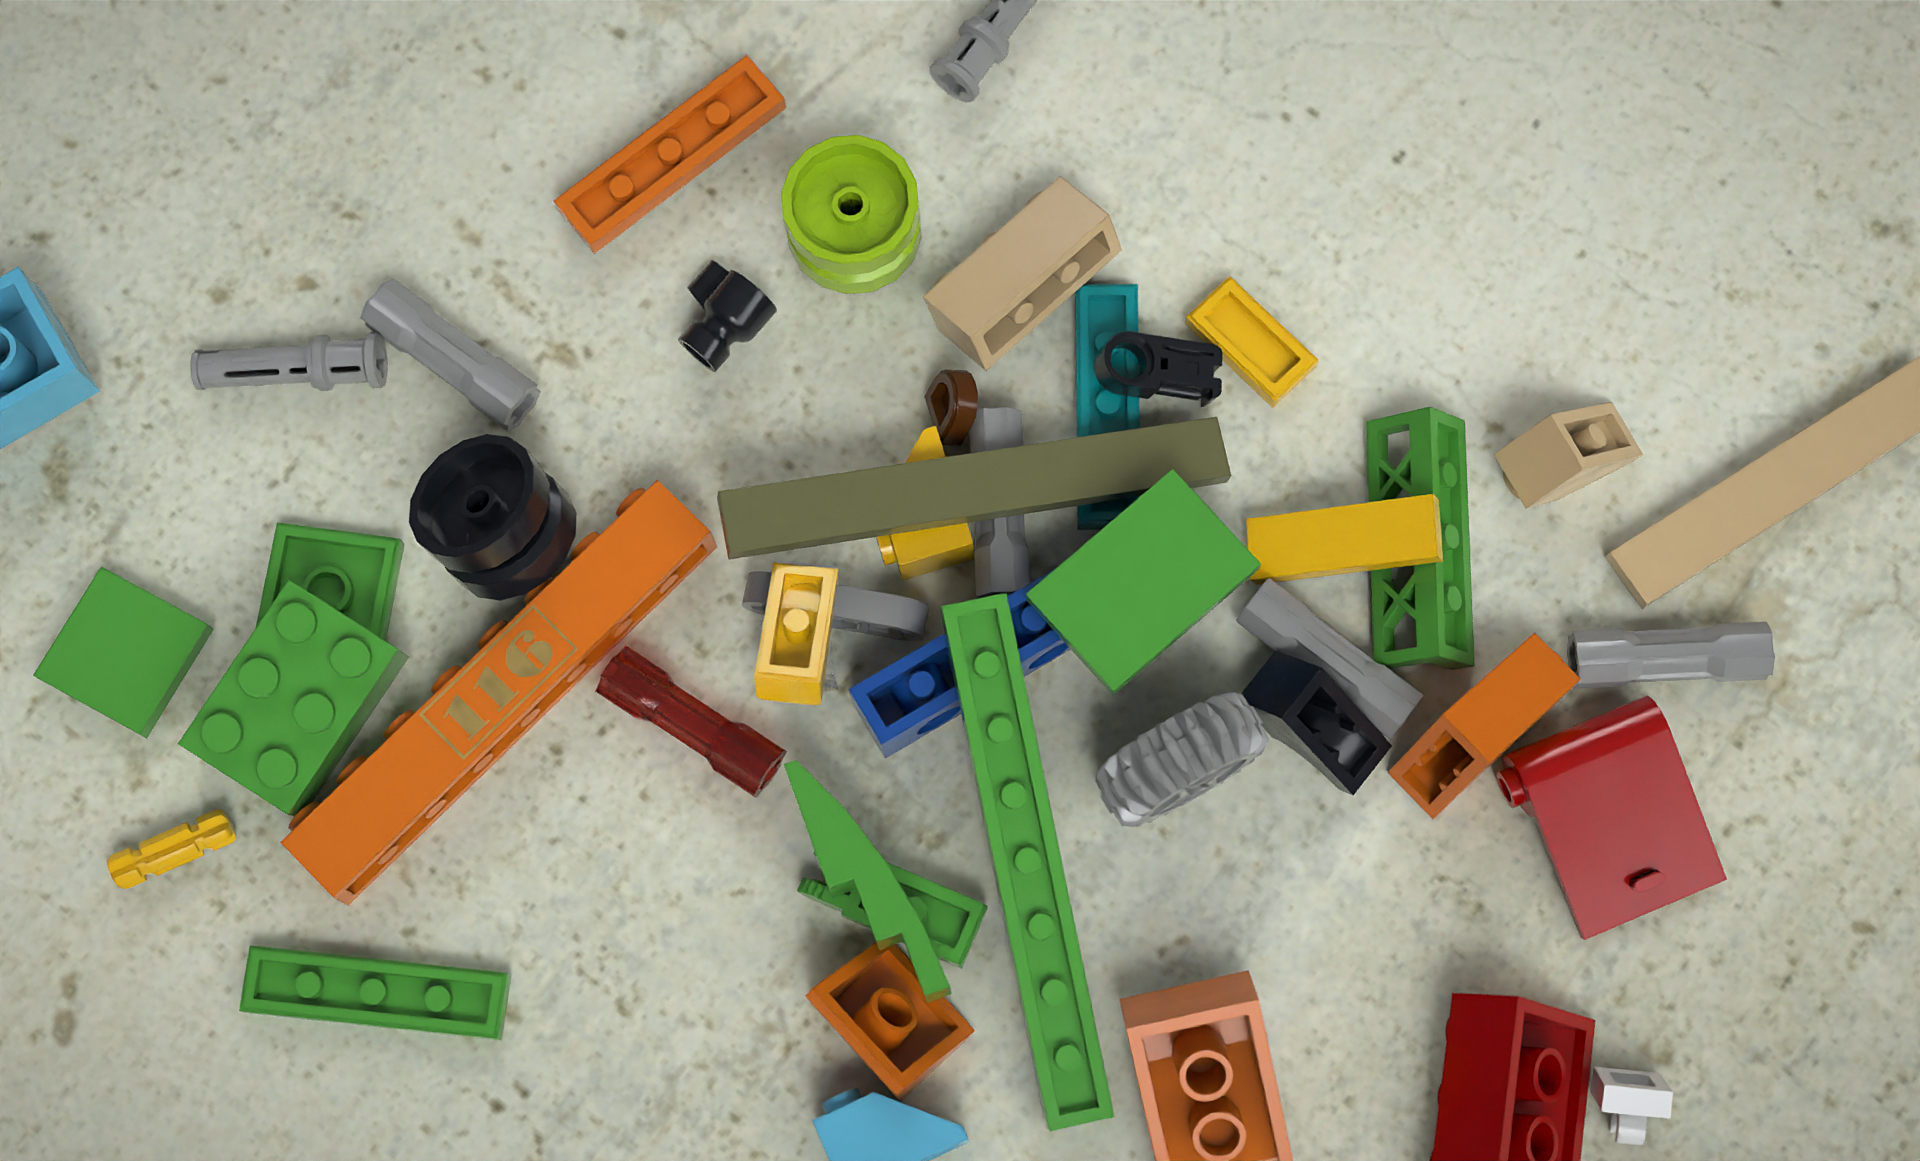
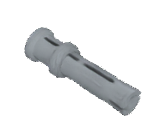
[930,0,1037,102]
[190,332,388,391]

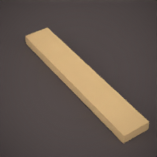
[1605,356,1920,609]

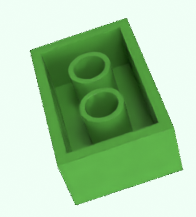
[178,579,410,816]

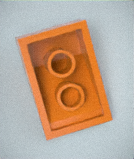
[1119,970,1293,1161]

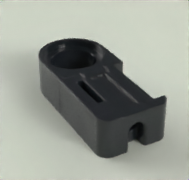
[1093,331,1223,407]

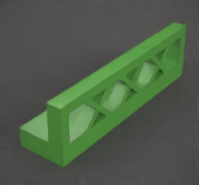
[1366,407,1475,670]

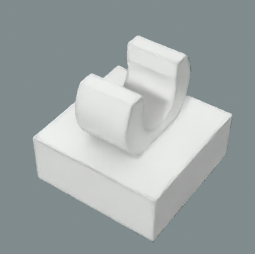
[1590,1067,1673,1145]

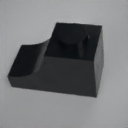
[1241,650,1392,796]

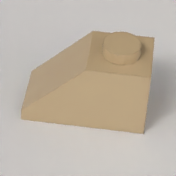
[1494,402,1643,509]

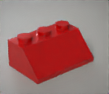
[1429,993,1596,1161]

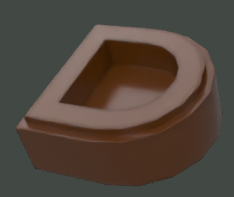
[924,369,978,446]

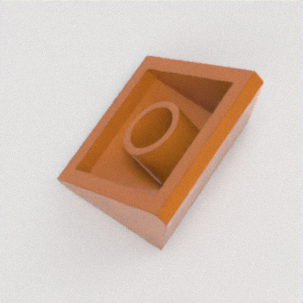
[806,942,975,1102]

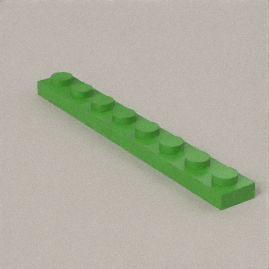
[939,593,1114,1131]

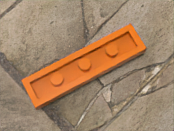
[554,55,786,254]

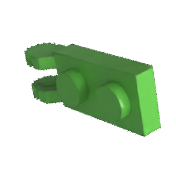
[797,851,988,969]

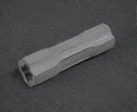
[360,278,541,432]
[969,407,1030,599]
[1236,578,1424,740]
[1567,621,1775,689]

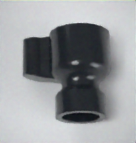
[678,260,777,372]

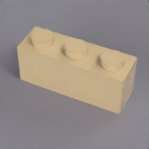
[923,176,1122,371]

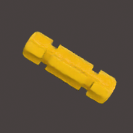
[107,809,236,889]

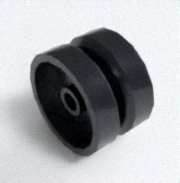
[409,434,577,601]

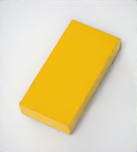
[1185,276,1319,408]

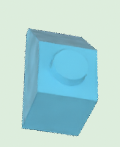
[812,1088,969,1161]

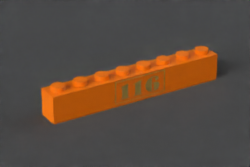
[280,480,717,906]

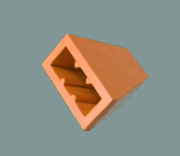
[1388,633,1581,819]

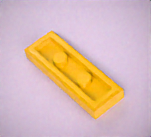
[1246,494,1443,585]

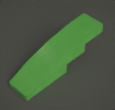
[784,760,951,1003]

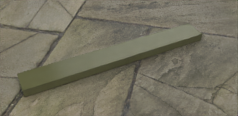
[717,417,1232,560]

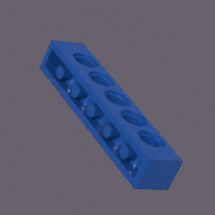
[848,568,1071,759]

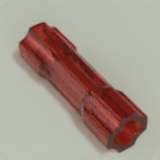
[595,645,787,798]

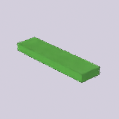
[239,946,511,1041]

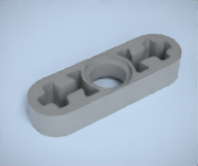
[742,571,929,641]

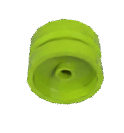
[781,135,922,294]

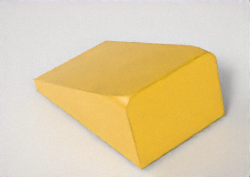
[754,562,838,705]

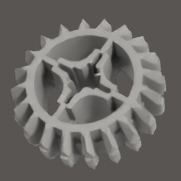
[1095,692,1269,827]

